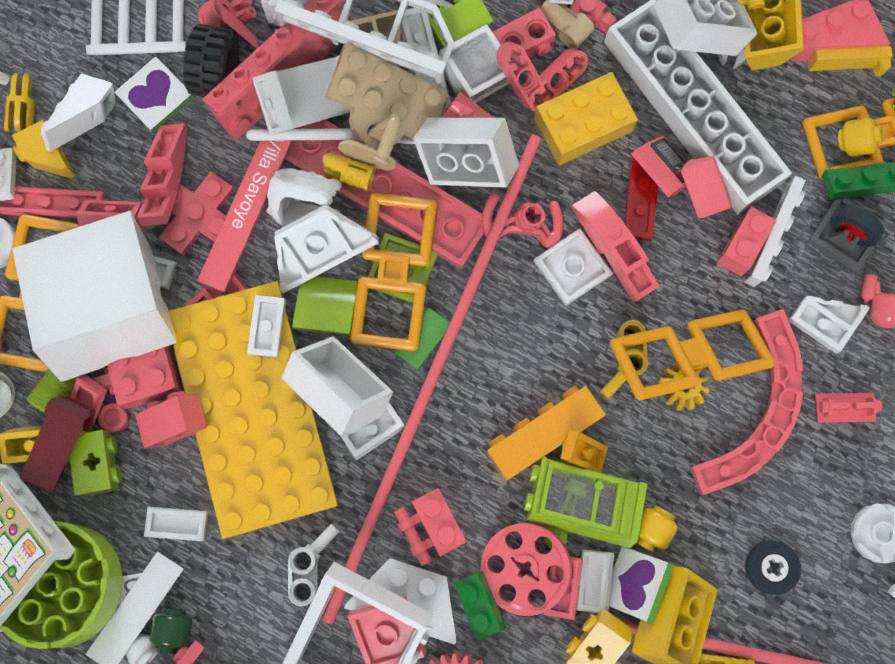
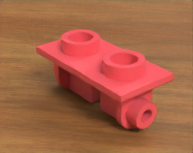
[815,393,882,423]

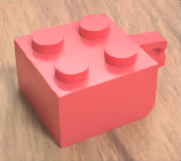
[93,345,183,409]

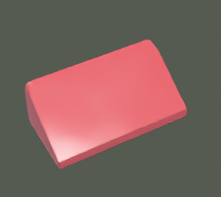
[681,156,732,218]

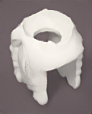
[266,168,342,227]

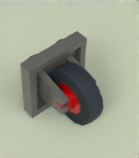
[807,198,888,273]

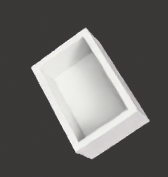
[282,336,393,436]

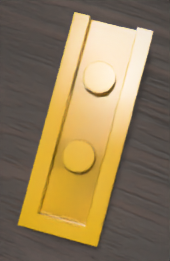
[808,46,893,76]

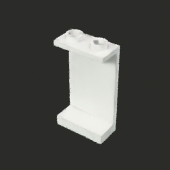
[252,55,351,135]

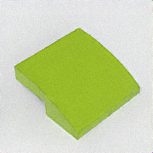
[292,276,358,336]

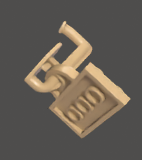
[324,42,448,170]

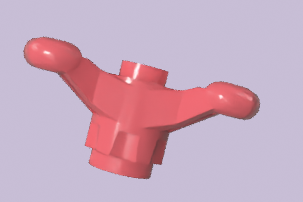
[482,192,564,248]

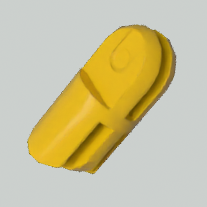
[4,73,35,132]

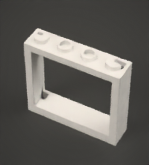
[283,562,433,664]

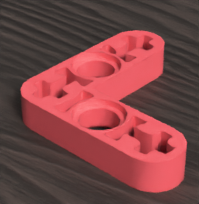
[496,42,588,112]

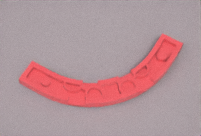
[690,309,803,495]

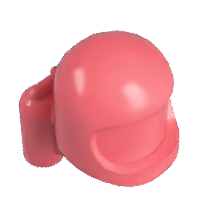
[198,0,257,28]
[861,274,895,328]

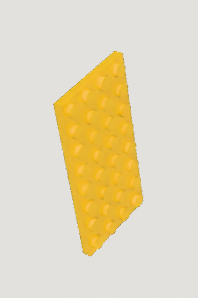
[169,281,339,539]

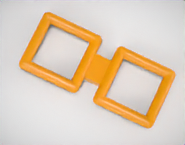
[802,98,895,180]
[350,193,437,351]
[0,214,79,372]
[610,309,775,400]

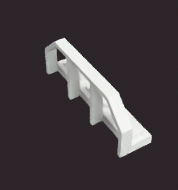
[274,0,454,84]

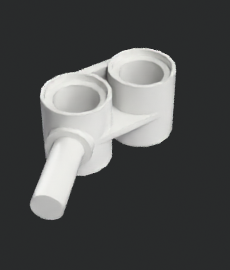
[288,524,340,607]

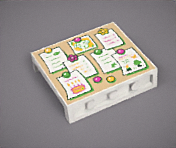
[0,464,75,632]

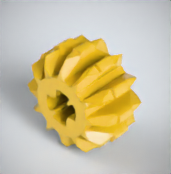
[659,362,710,411]

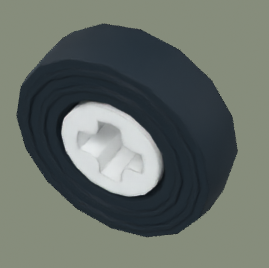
[745,540,801,595]

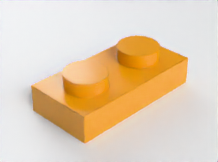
[560,430,608,473]

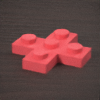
[159,171,235,256]

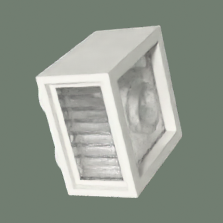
[439,24,511,103]

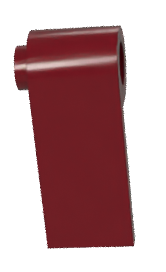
[19,394,96,493]

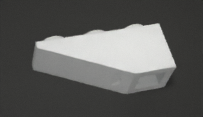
[41,74,116,152]

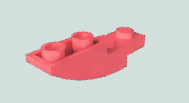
[571,191,660,302]

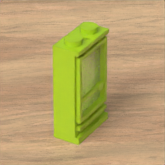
[523,456,647,548]

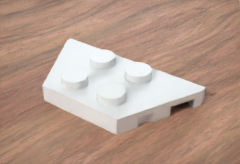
[274,204,379,293]
[344,558,456,645]

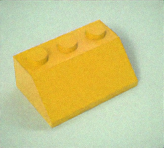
[745,0,804,71]
[631,566,718,664]

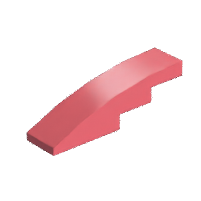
[136,123,187,226]

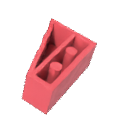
[791,0,890,62]

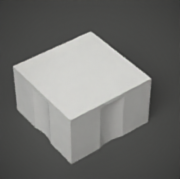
[12,211,177,382]

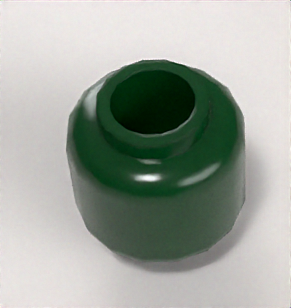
[149,608,192,654]

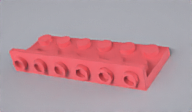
[202,0,349,141]

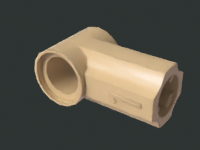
[541,0,595,49]

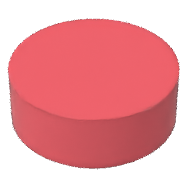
[98,403,130,433]

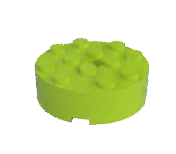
[0,521,122,649]

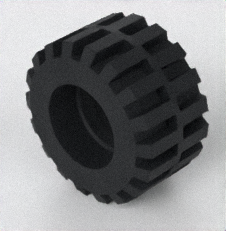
[183,24,240,97]

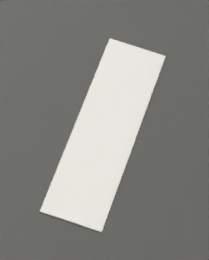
[85,551,183,664]

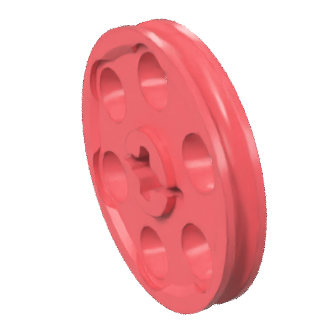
[481,523,572,616]

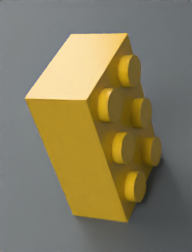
[534,72,638,166]

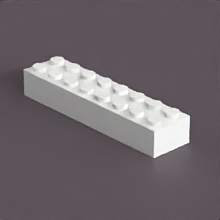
[604,0,792,215]

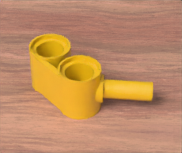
[600,320,648,400]

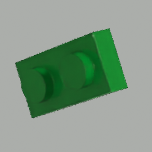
[454,571,507,640]

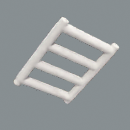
[86,0,187,55]

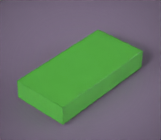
[395,308,450,371]

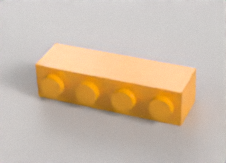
[486,386,606,482]

